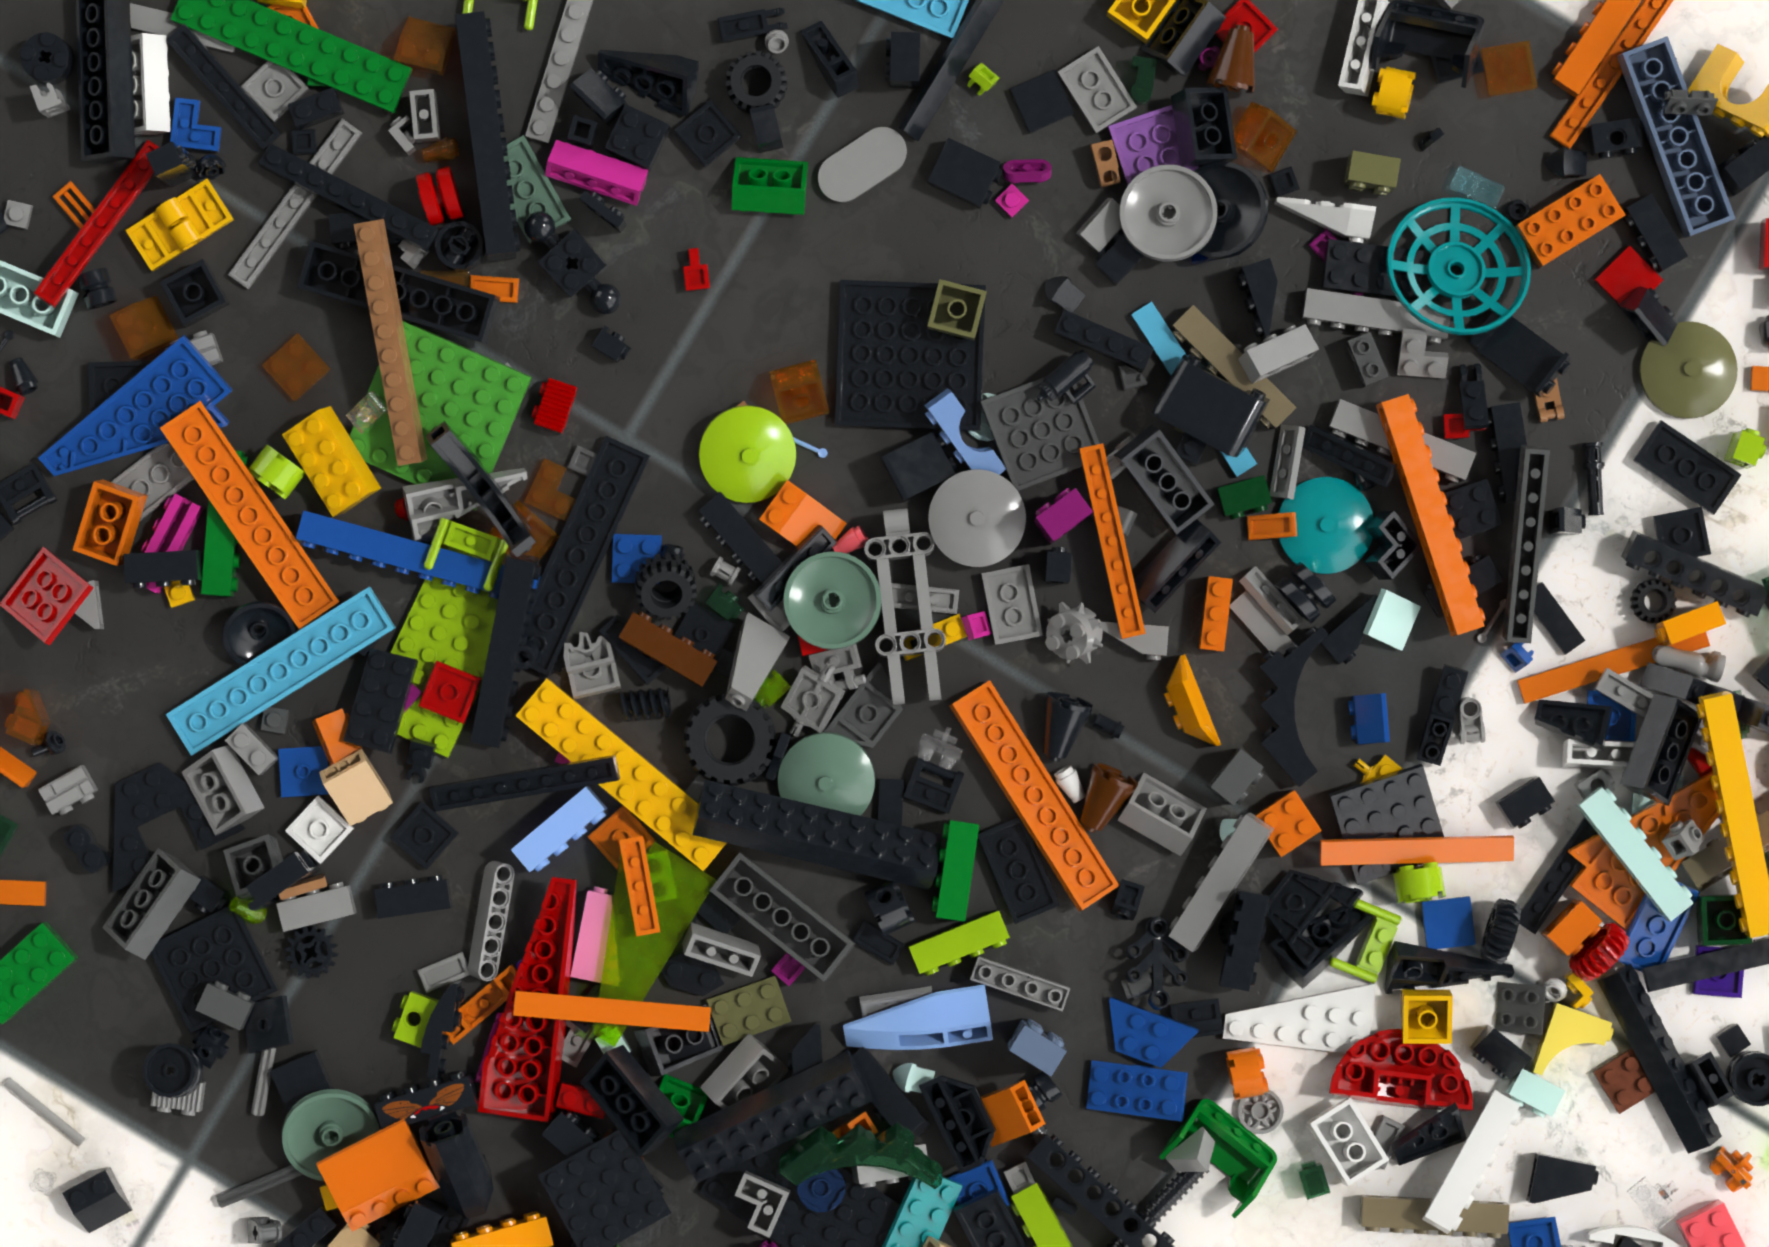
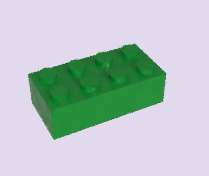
[932,819,979,922]
[0,922,79,1024]

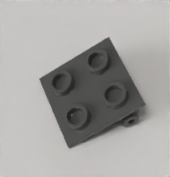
[1495,982,1546,1035]

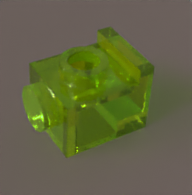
[755,669,791,707]

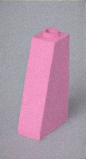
[570,886,620,986]

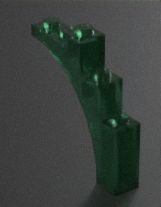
[779,1122,943,1189]

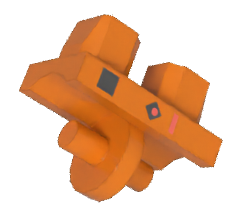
[1709,1146,1753,1193]

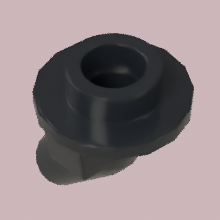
[31,731,66,757]

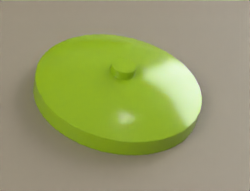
[699,405,796,503]

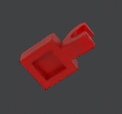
[683,248,710,291]
[1443,414,1486,439]

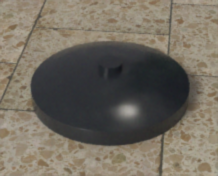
[1194,162,1268,259]

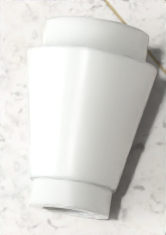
[1054,765,1086,803]

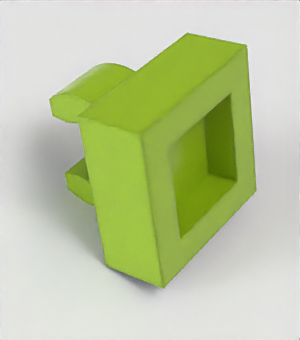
[967,63,1000,95]

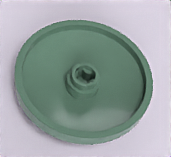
[784,552,881,650]
[778,732,875,816]
[282,1089,380,1181]

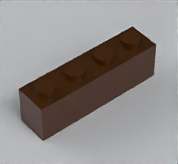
[618,611,717,688]

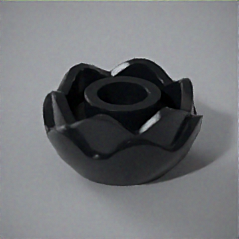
[196,154,227,179]

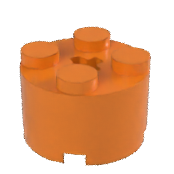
[1226,1047,1269,1100]

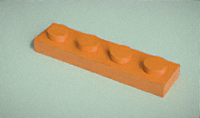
[619,835,660,937]

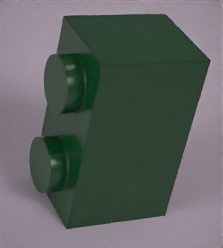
[1216,475,1272,520]

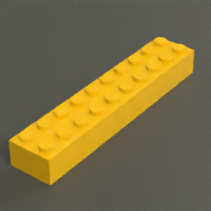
[516,678,727,871]

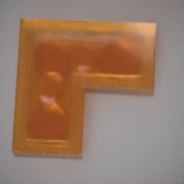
[525,458,577,522]

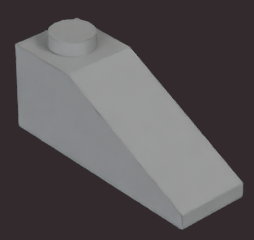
[1099,621,1169,660]

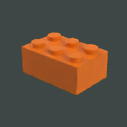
[73,479,148,566]

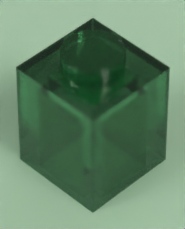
[1296,1160,1331,1200]

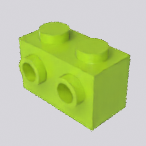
[1724,428,1766,469]

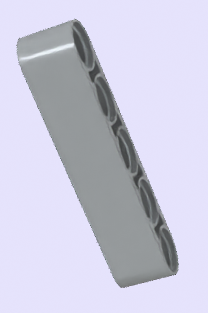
[468,861,514,981]

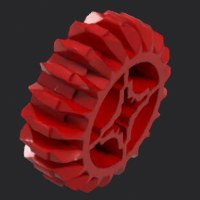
[1569,923,1630,981]

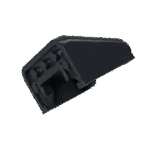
[1152,354,1270,457]

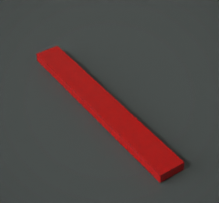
[34,140,159,308]

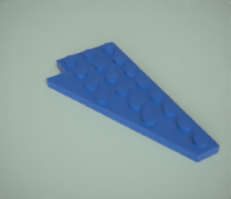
[38,335,233,476]

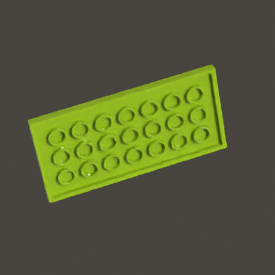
[390,544,498,758]

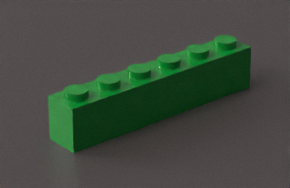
[201,450,248,597]

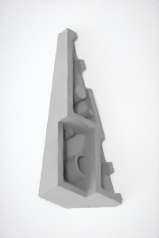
[402,468,528,540]

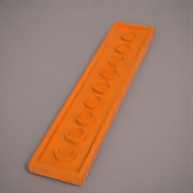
[160,401,339,629]
[949,680,1120,912]

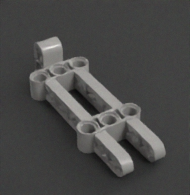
[864,508,946,705]

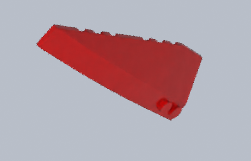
[478,877,577,1122]

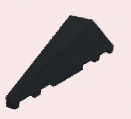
[1384,941,1514,994]

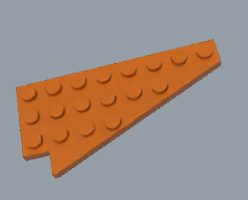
[1567,771,1720,930]

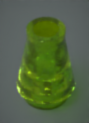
[229,897,267,924]

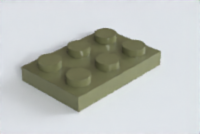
[707,975,792,1046]

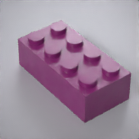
[1033,488,1093,545]

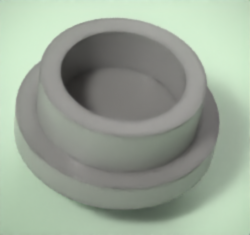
[764,30,789,54]

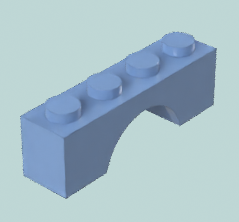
[924,388,1006,475]

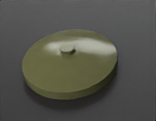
[1639,321,1738,419]

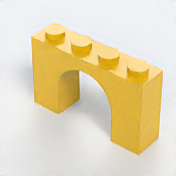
[1688,44,1769,138]

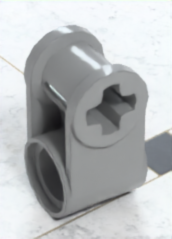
[1457,697,1485,745]

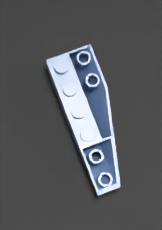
[843,984,993,1050]

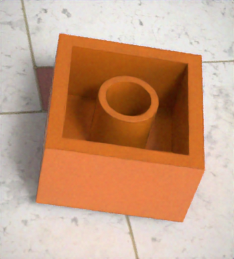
[1255,789,1322,857]
[1540,899,1602,956]

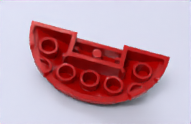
[1329,1029,1473,1111]

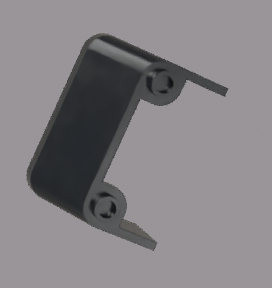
[1371,0,1484,88]

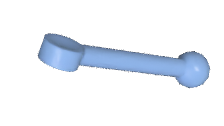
[793,437,827,458]

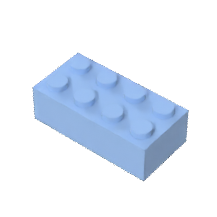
[511,786,607,872]

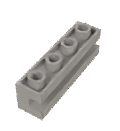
[970,955,1071,1012]

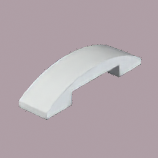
[1586,1225,1681,1247]

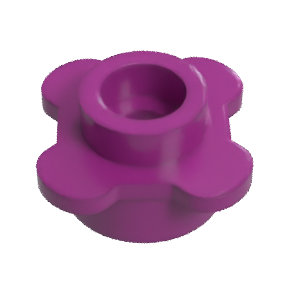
[1198,46,1220,71]

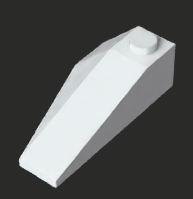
[1275,197,1376,243]

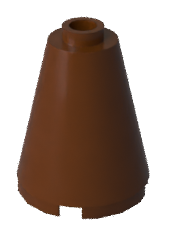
[1207,25,1255,94]
[1080,763,1138,833]

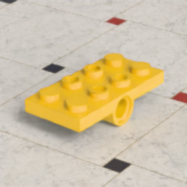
[125,178,234,272]

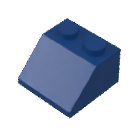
[1348,693,1390,744]

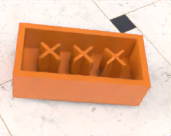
[1515,174,1626,268]

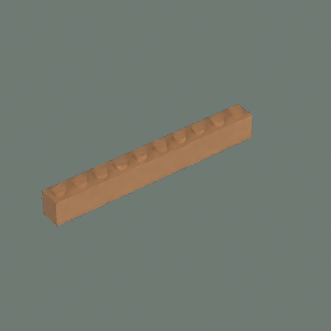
[354,219,428,466]

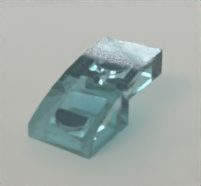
[1449,166,1505,210]

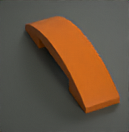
[446,964,517,1045]

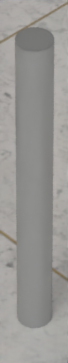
[4,1078,86,1146]

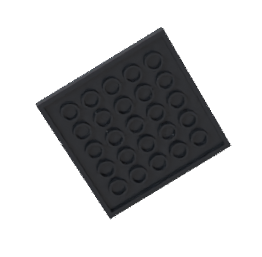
[835,280,986,431]

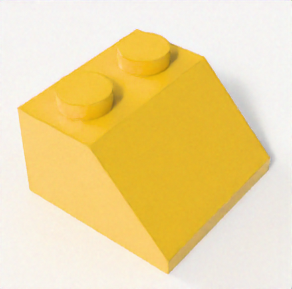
[1401,989,1453,1044]

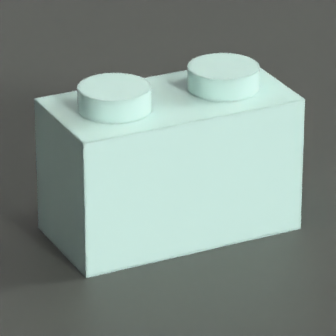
[1506,1069,1565,1118]

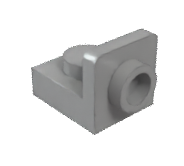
[388,116,416,156]

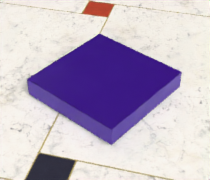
[1692,945,1744,998]

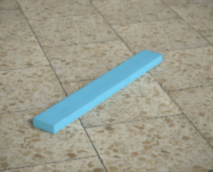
[1131,301,1257,477]

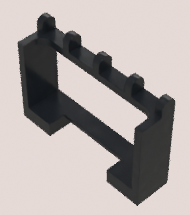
[246,850,321,911]

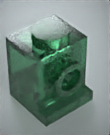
[705,584,744,621]

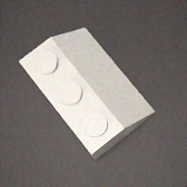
[1305,1097,1389,1186]

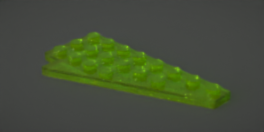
[593,842,716,1047]

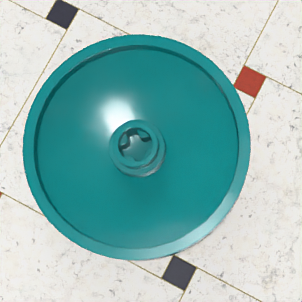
[1278,477,1374,574]

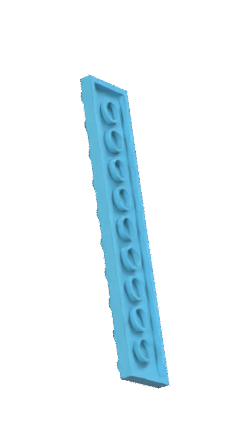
[166,587,396,756]

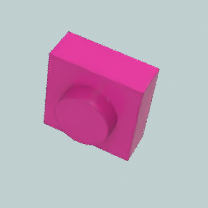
[995,183,1029,218]
[962,611,992,641]

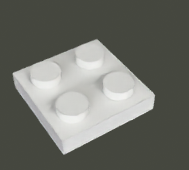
[285,795,354,864]

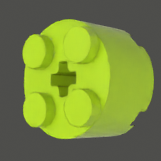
[248,444,305,500]
[1393,862,1446,904]

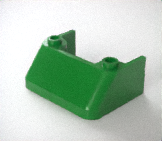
[1159,1099,1277,1218]

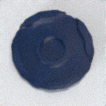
[797,1164,845,1212]

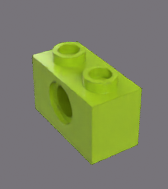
[392,991,439,1048]

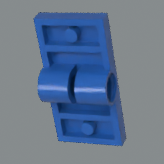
[1086,1060,1188,1121]

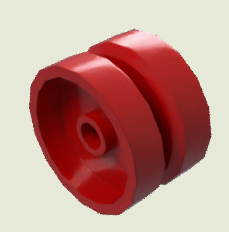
[416,166,464,226]

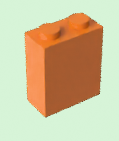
[981,1080,1046,1147]

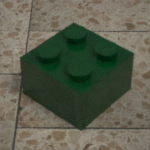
[1696,894,1752,946]

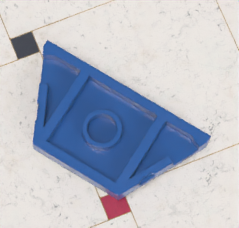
[1109,997,1199,1068]

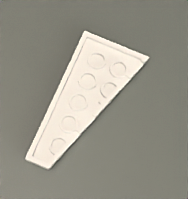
[1222,983,1376,1053]

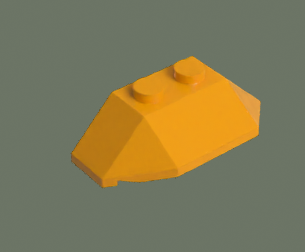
[1164,654,1221,746]

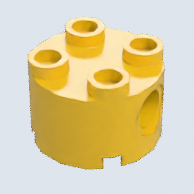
[1372,66,1416,120]

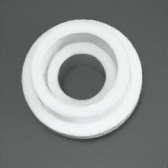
[1544,978,1568,1002]

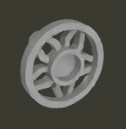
[1238,1090,1284,1134]

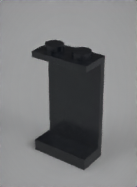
[1470,304,1571,398]

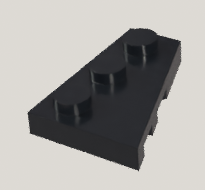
[1534,699,1612,751]

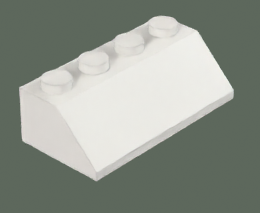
[131,33,171,136]

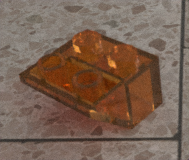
[5,688,51,745]

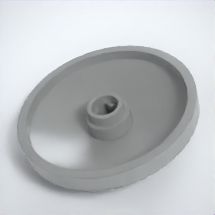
[1120,165,1217,262]
[928,469,1026,567]

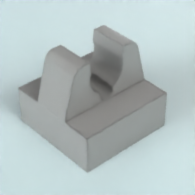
[398,240,430,269]

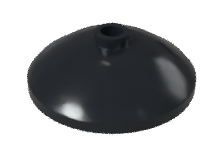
[223,601,296,666]

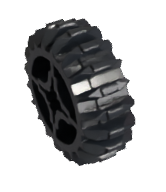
[1480,898,1521,964]

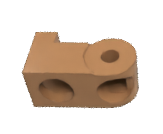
[1090,140,1121,188]

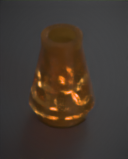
[422,136,460,162]

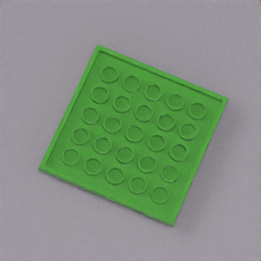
[350,319,532,511]

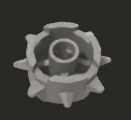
[1045,602,1103,664]

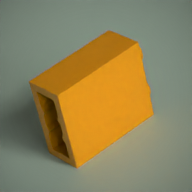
[1654,601,1726,646]

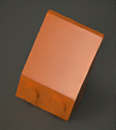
[759,480,847,547]

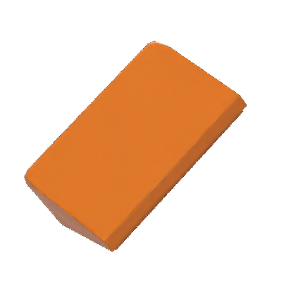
[0,746,37,788]

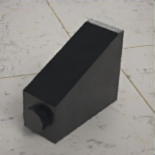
[1526,1152,1599,1204]

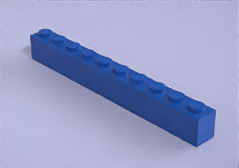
[296,510,540,604]

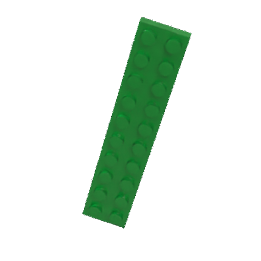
[170,0,413,114]

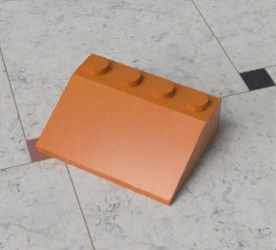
[316,1118,440,1232]

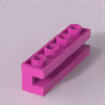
[545,140,648,206]
[141,493,204,594]

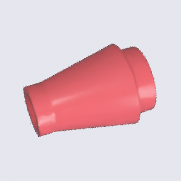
[832,525,869,554]

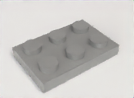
[1057,46,1137,134]
[981,564,1043,645]

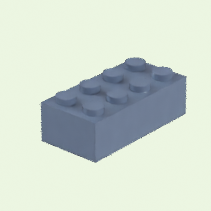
[1007,1018,1067,1076]

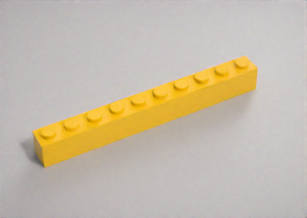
[1696,691,1769,938]

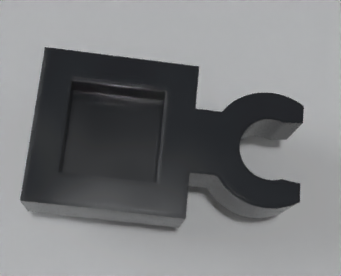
[406,738,437,784]

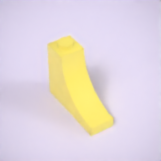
[1530,1002,1614,1075]

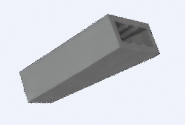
[725,613,790,711]

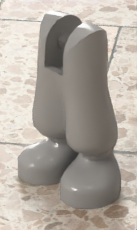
[1652,645,1726,682]

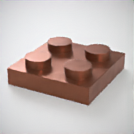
[1593,1048,1655,1114]

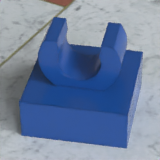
[1500,642,1534,673]

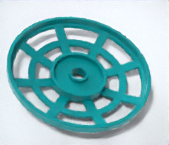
[1386,197,1531,335]

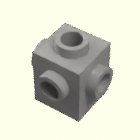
[1662,819,1705,861]

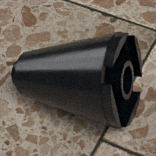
[1043,692,1093,762]

